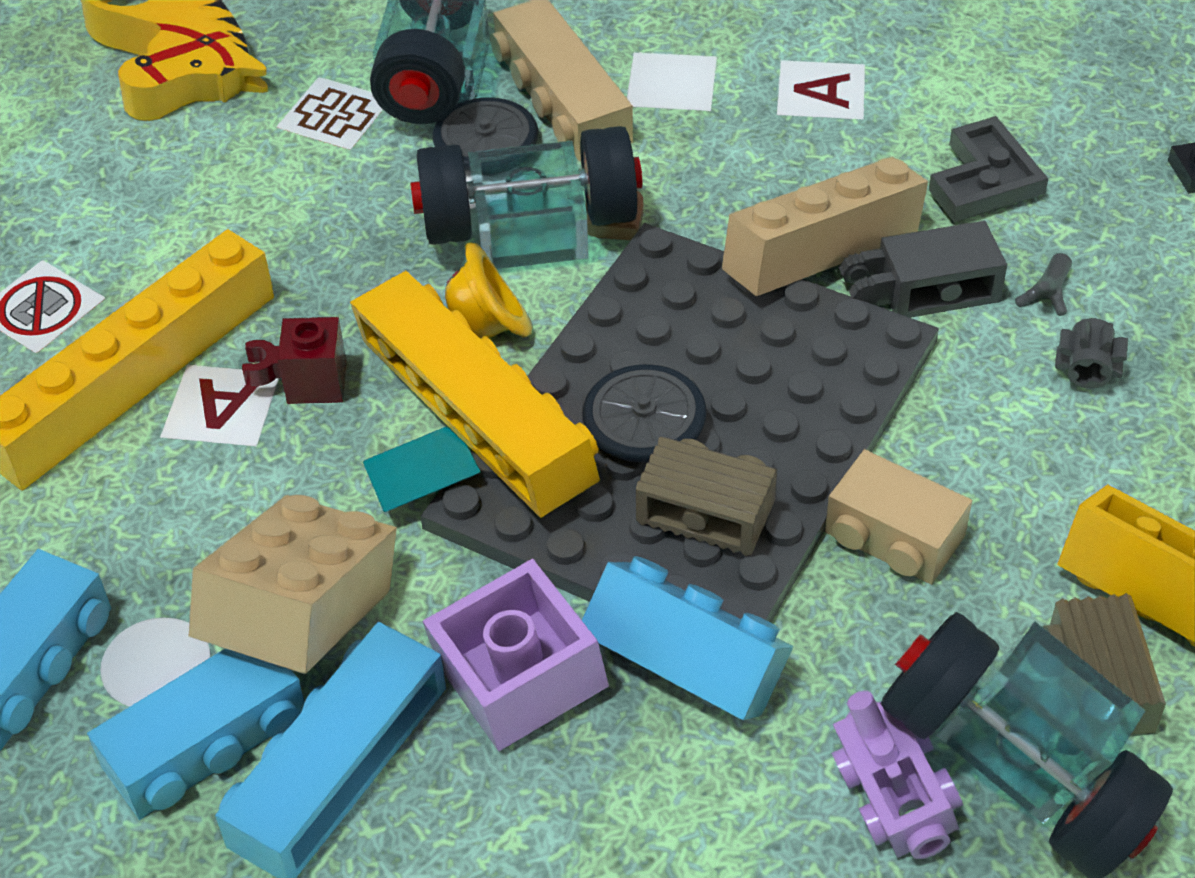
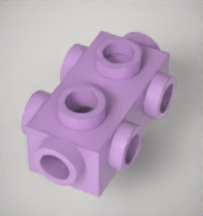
[832,691,963,859]

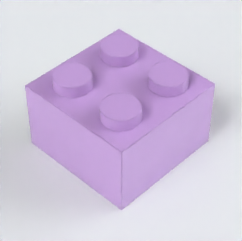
[422,558,609,752]

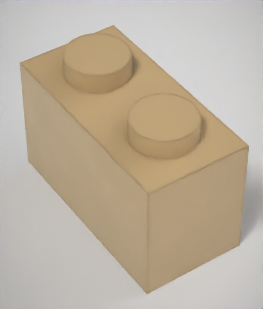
[825,449,972,585]

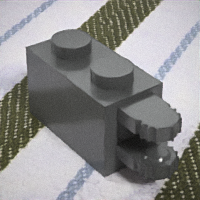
[839,220,1007,318]

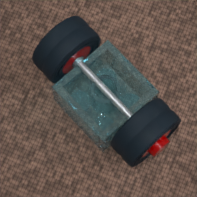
[370,0,490,124]
[410,126,643,269]
[880,612,1173,878]

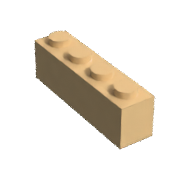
[490,0,633,162]
[722,157,928,297]

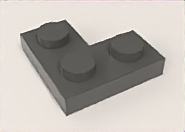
[929,116,1048,222]

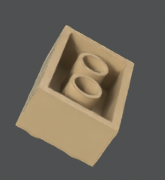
[189,495,397,674]

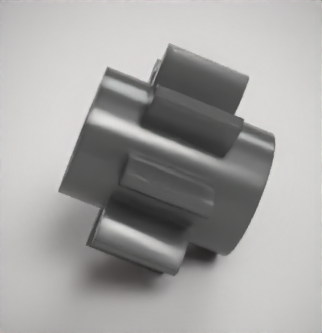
[1055,318,1128,389]

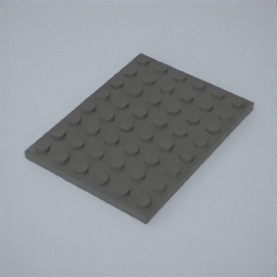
[421,223,939,622]

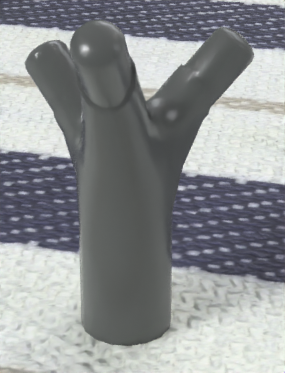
[1015,253,1072,316]

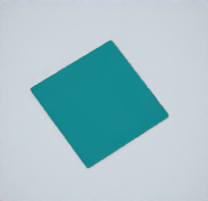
[363,426,480,512]

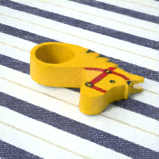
[81,0,268,121]

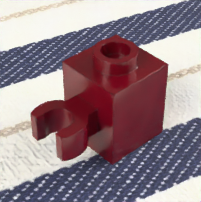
[242,317,347,404]

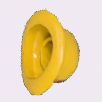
[445,242,533,338]

